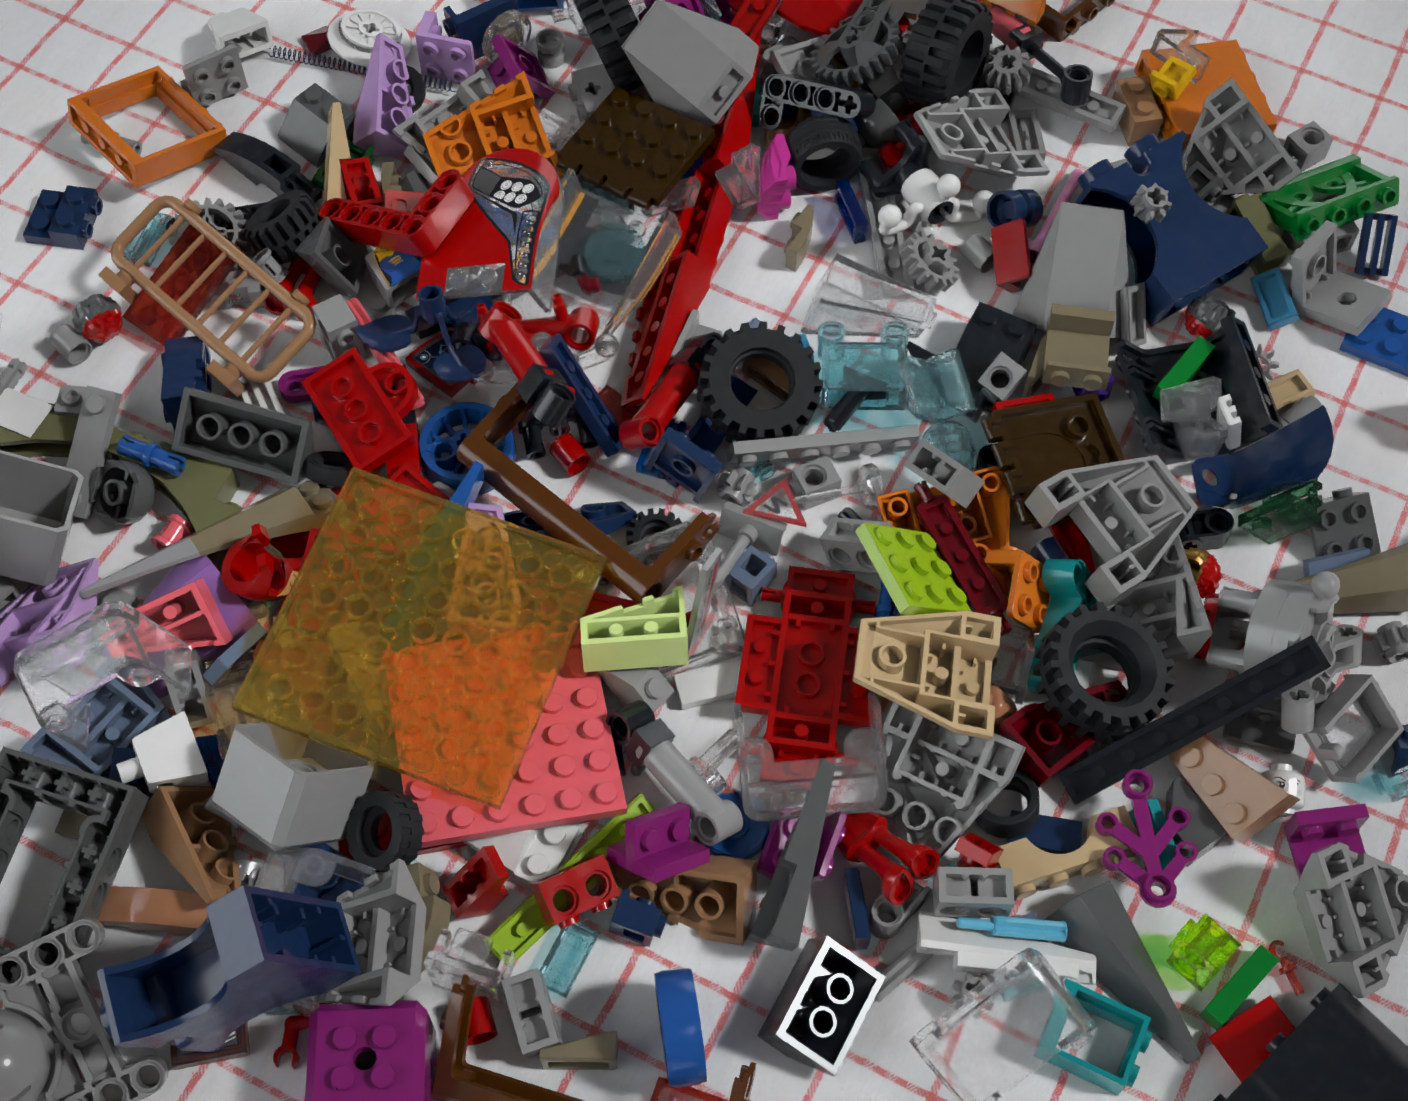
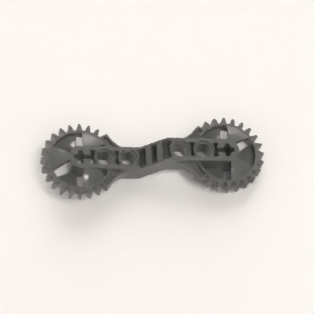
[810,0,929,87]

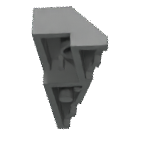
[746,759,836,951]
[1044,881,1201,1064]

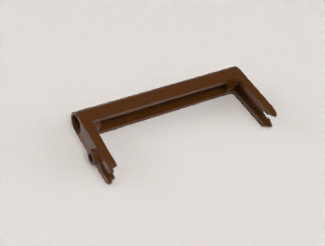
[456,381,722,604]
[432,974,757,1101]

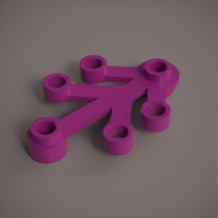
[1095,769,1198,908]

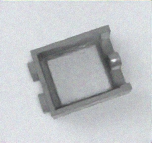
[1303,674,1404,783]

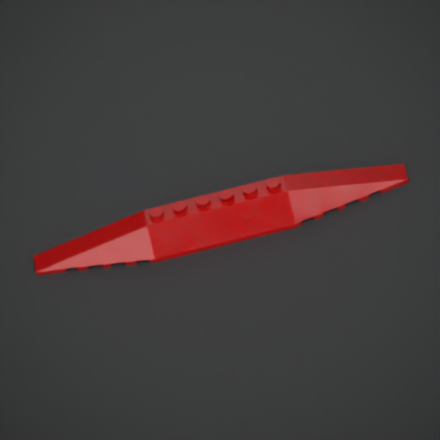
[620,34,761,409]

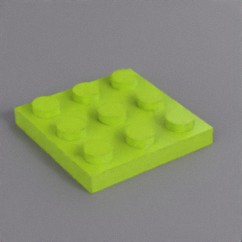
[855,523,972,615]

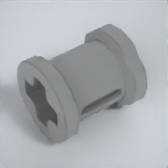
[251,248,289,283]

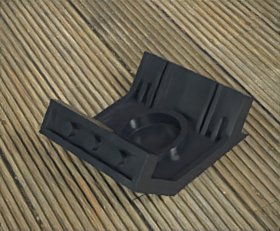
[1114,314,1283,465]

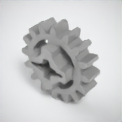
[899,231,960,294]

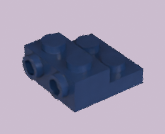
[23,185,103,250]

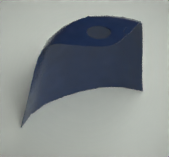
[1192,405,1334,509]

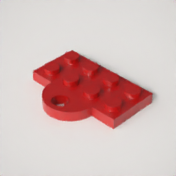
[301,347,418,478]

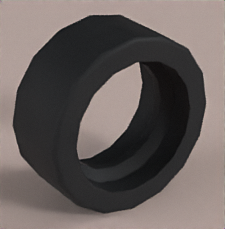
[975,770,1040,839]

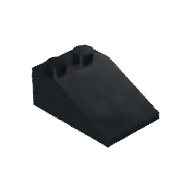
[949,302,1037,413]

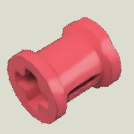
[150,513,195,550]

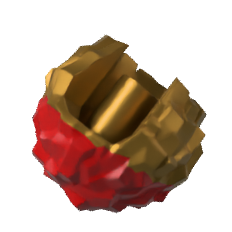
[1184,547,1223,599]

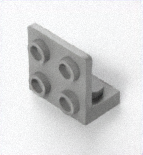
[180,44,248,107]

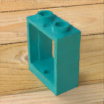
[1033,978,1153,1095]

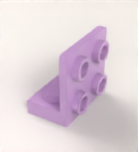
[415,11,476,83]

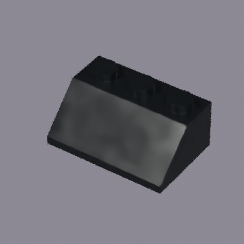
[757,936,885,1076]

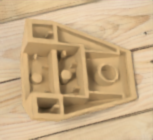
[853,611,1001,740]

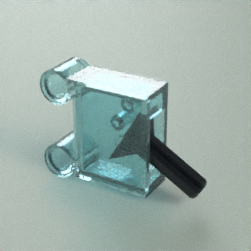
[817,321,909,432]

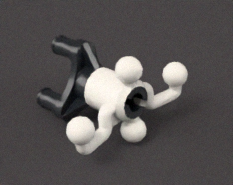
[859,120,993,240]

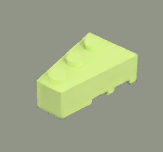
[580,585,689,672]

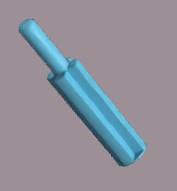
[956,915,1068,943]

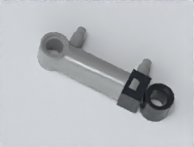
[606,700,743,846]

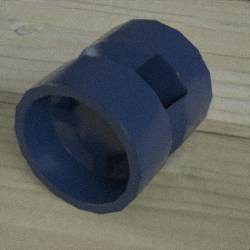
[986,189,1044,228]

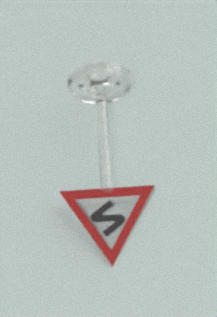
[743,463,884,527]

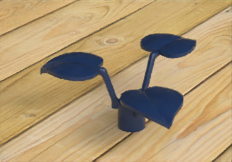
[355,285,493,382]

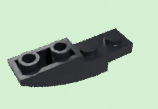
[213,132,323,204]

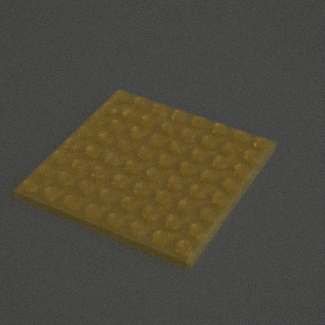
[231,467,607,810]

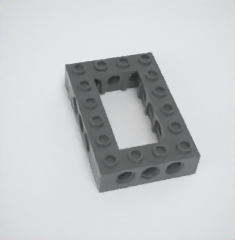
[0,746,149,1004]

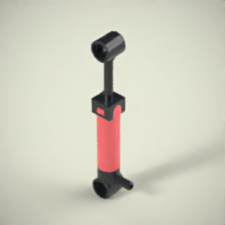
[973,0,1093,106]

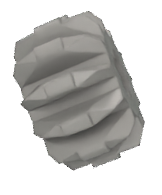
[983,45,1032,96]

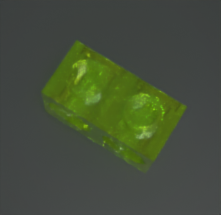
[1166,913,1241,992]

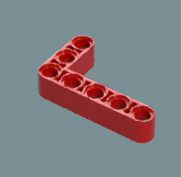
[319,169,474,257]

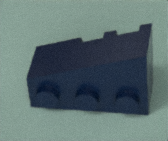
[161,336,212,431]

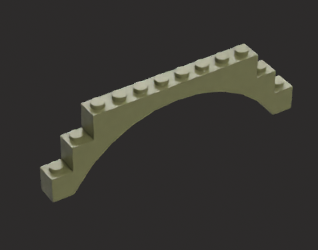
[0,403,244,600]

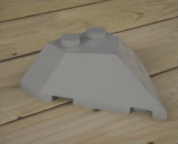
[1182,78,1302,196]
[1293,842,1408,999]

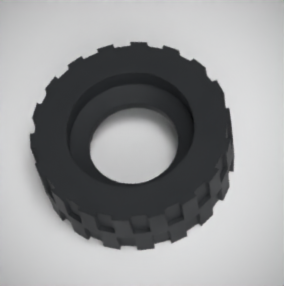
[346,791,424,873]

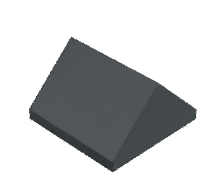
[295,217,366,297]

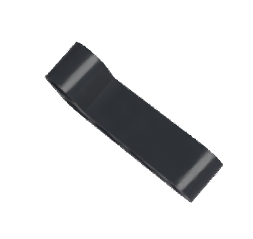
[759,74,876,130]

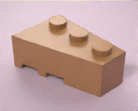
[1168,737,1301,843]

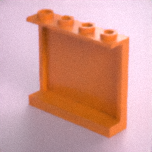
[1134,40,1277,154]

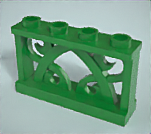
[1254,154,1399,241]

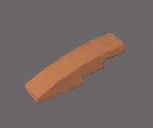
[98,886,210,936]

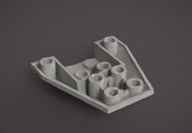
[621,0,759,127]

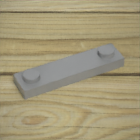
[66,385,122,520]

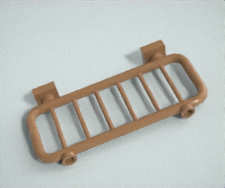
[98,195,317,397]

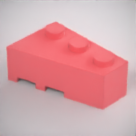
[98,577,234,658]

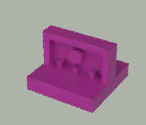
[487,33,555,100]
[607,802,710,883]

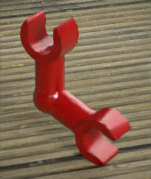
[273,1002,333,1070]

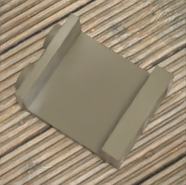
[1042,303,1115,391]

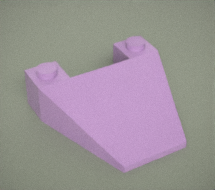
[0,557,99,687]

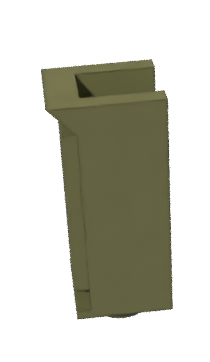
[1226,193,1294,276]

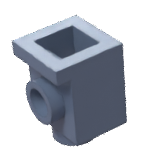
[726,545,777,606]

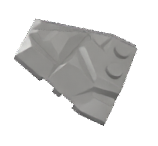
[873,702,1026,858]

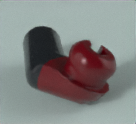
[570,254,601,295]

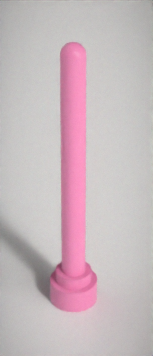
[1028,169,1083,268]

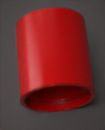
[549,433,591,476]
[467,996,498,1045]

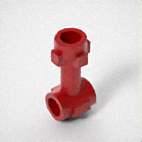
[878,121,926,169]

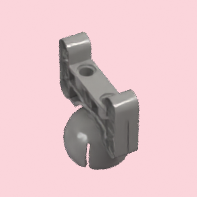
[0,917,169,1101]

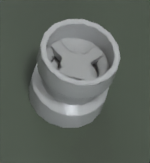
[536,28,566,69]

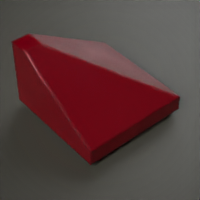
[301,26,332,56]

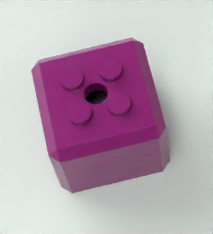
[305,1001,437,1101]

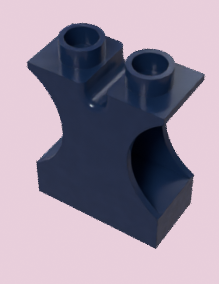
[1074,130,1268,327]
[97,885,362,1053]

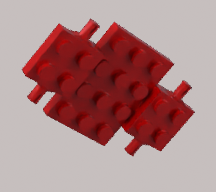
[734,566,876,791]

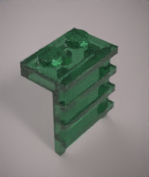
[1238,472,1323,545]

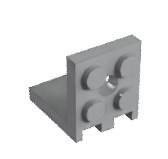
[1290,220,1392,336]

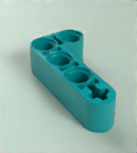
[1026,559,1097,693]

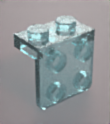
[898,348,976,422]

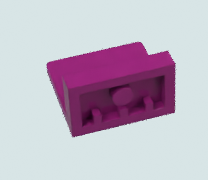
[1284,804,1369,879]
[757,805,847,883]

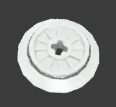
[327,8,411,67]

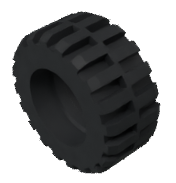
[573,0,644,92]
[900,0,993,107]

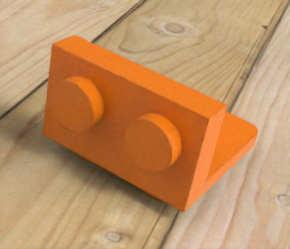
[985,546,1050,633]

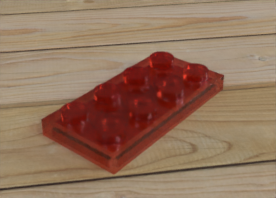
[122,224,244,347]

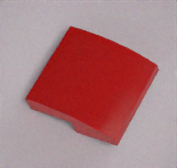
[1208,995,1295,1083]

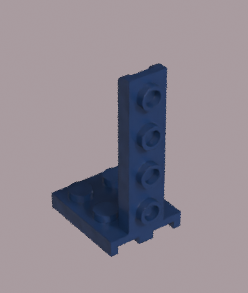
[645,373,758,503]

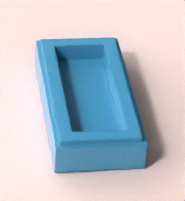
[1250,267,1300,332]

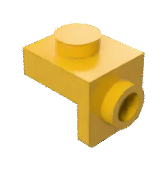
[1149,55,1196,100]

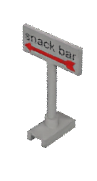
[687,501,787,650]

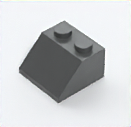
[278,83,355,168]

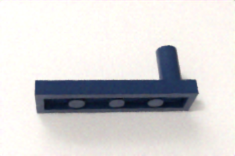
[539,333,622,458]

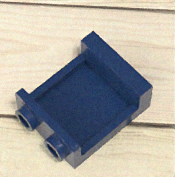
[442,0,521,60]

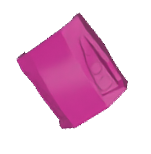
[756,133,797,220]

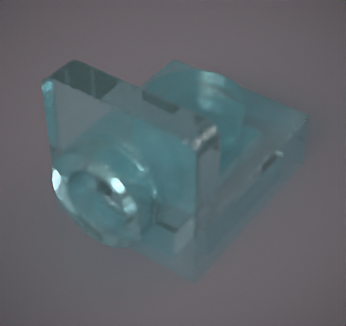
[1371,761,1408,803]

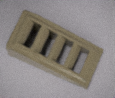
[539,1031,618,1070]

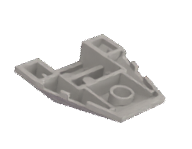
[913,88,1050,177]

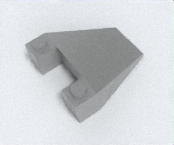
[1024,455,1198,610]

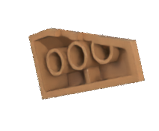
[141,786,241,904]
[606,856,757,946]

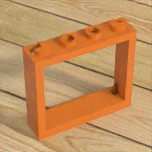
[67,66,227,188]

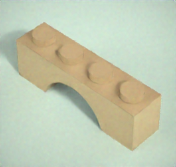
[995,805,1138,900]

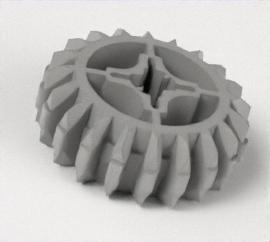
[168,197,251,277]

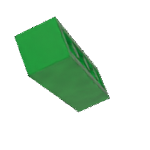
[1152,336,1216,407]
[1199,945,1279,1031]

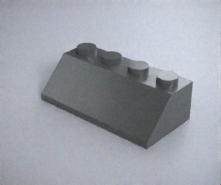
[171,386,314,484]

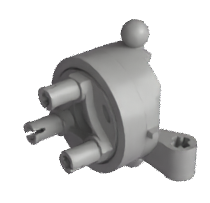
[1206,571,1363,734]

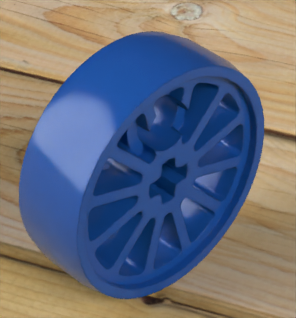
[419,402,516,496]
[654,968,707,1088]

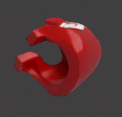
[221,523,311,602]

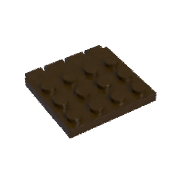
[556,86,715,210]
[981,393,1125,530]

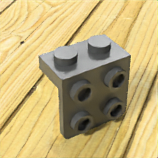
[1291,487,1381,557]

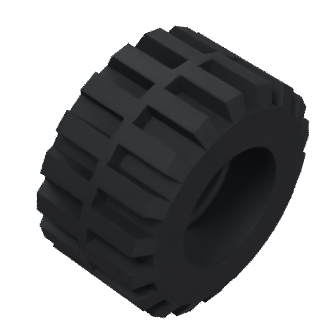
[243,190,322,265]

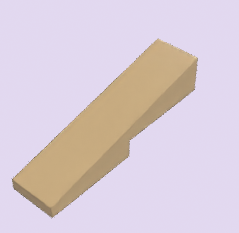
[323,102,351,204]

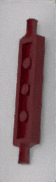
[913,480,1012,636]

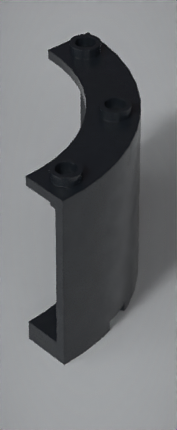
[1213,983,1408,1101]

